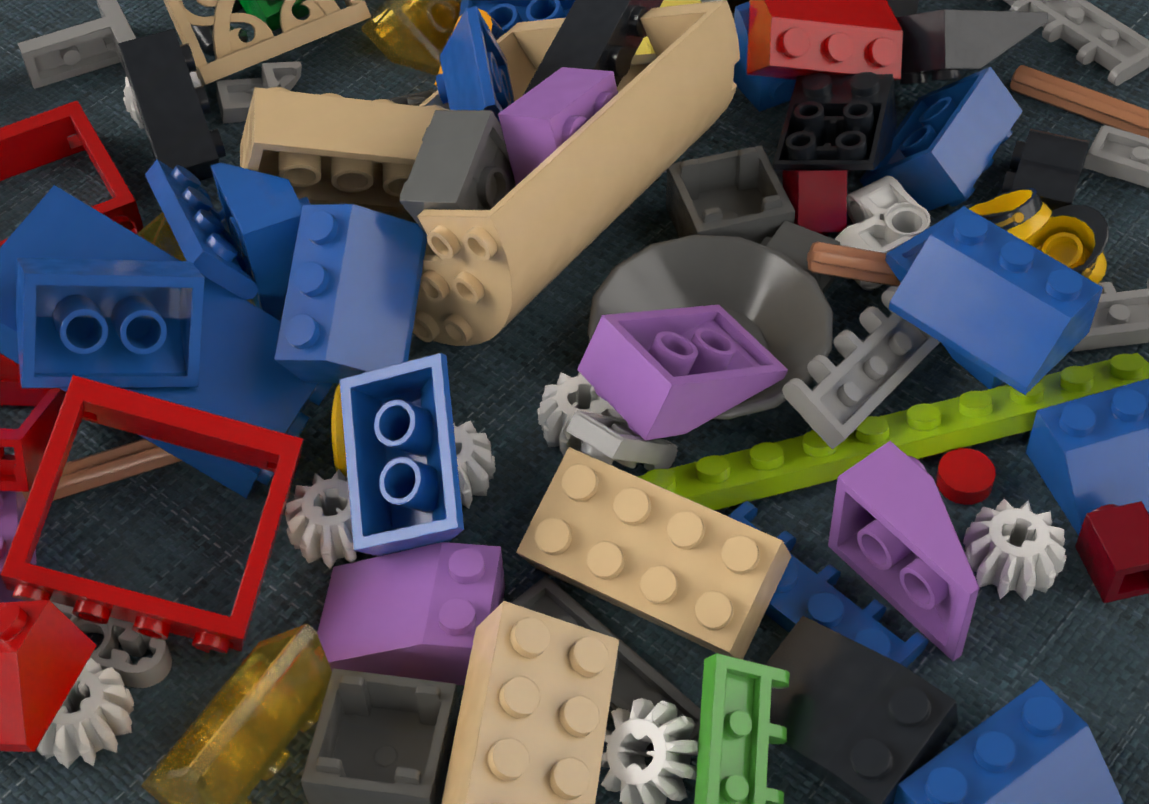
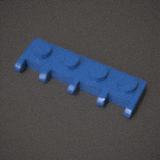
[145,159,259,300]
[728,501,929,667]

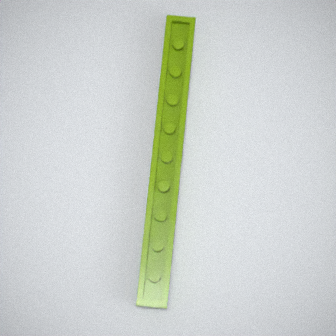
[637,353,1149,510]

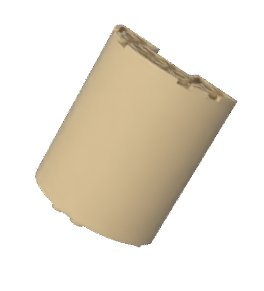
[311,0,740,346]

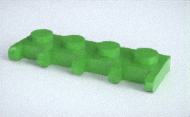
[694,653,790,804]

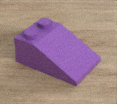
[498,67,618,186]
[577,305,788,441]
[828,441,979,661]
[309,542,505,685]

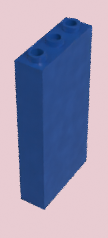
[0,185,333,498]

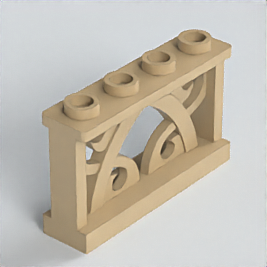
[163,0,371,86]

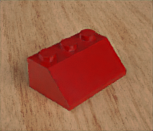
[747,0,903,81]
[0,600,97,752]

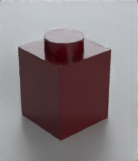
[783,170,847,237]
[1075,501,1149,603]

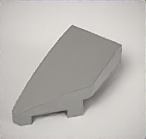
[216,61,302,124]

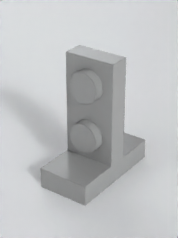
[17,0,136,89]

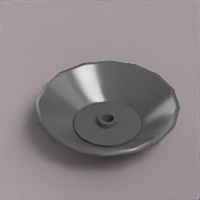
[587,234,833,420]

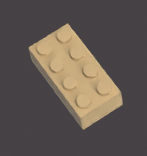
[240,87,449,214]
[516,447,792,659]
[441,601,619,804]

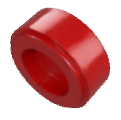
[936,448,996,505]

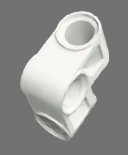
[835,176,930,290]

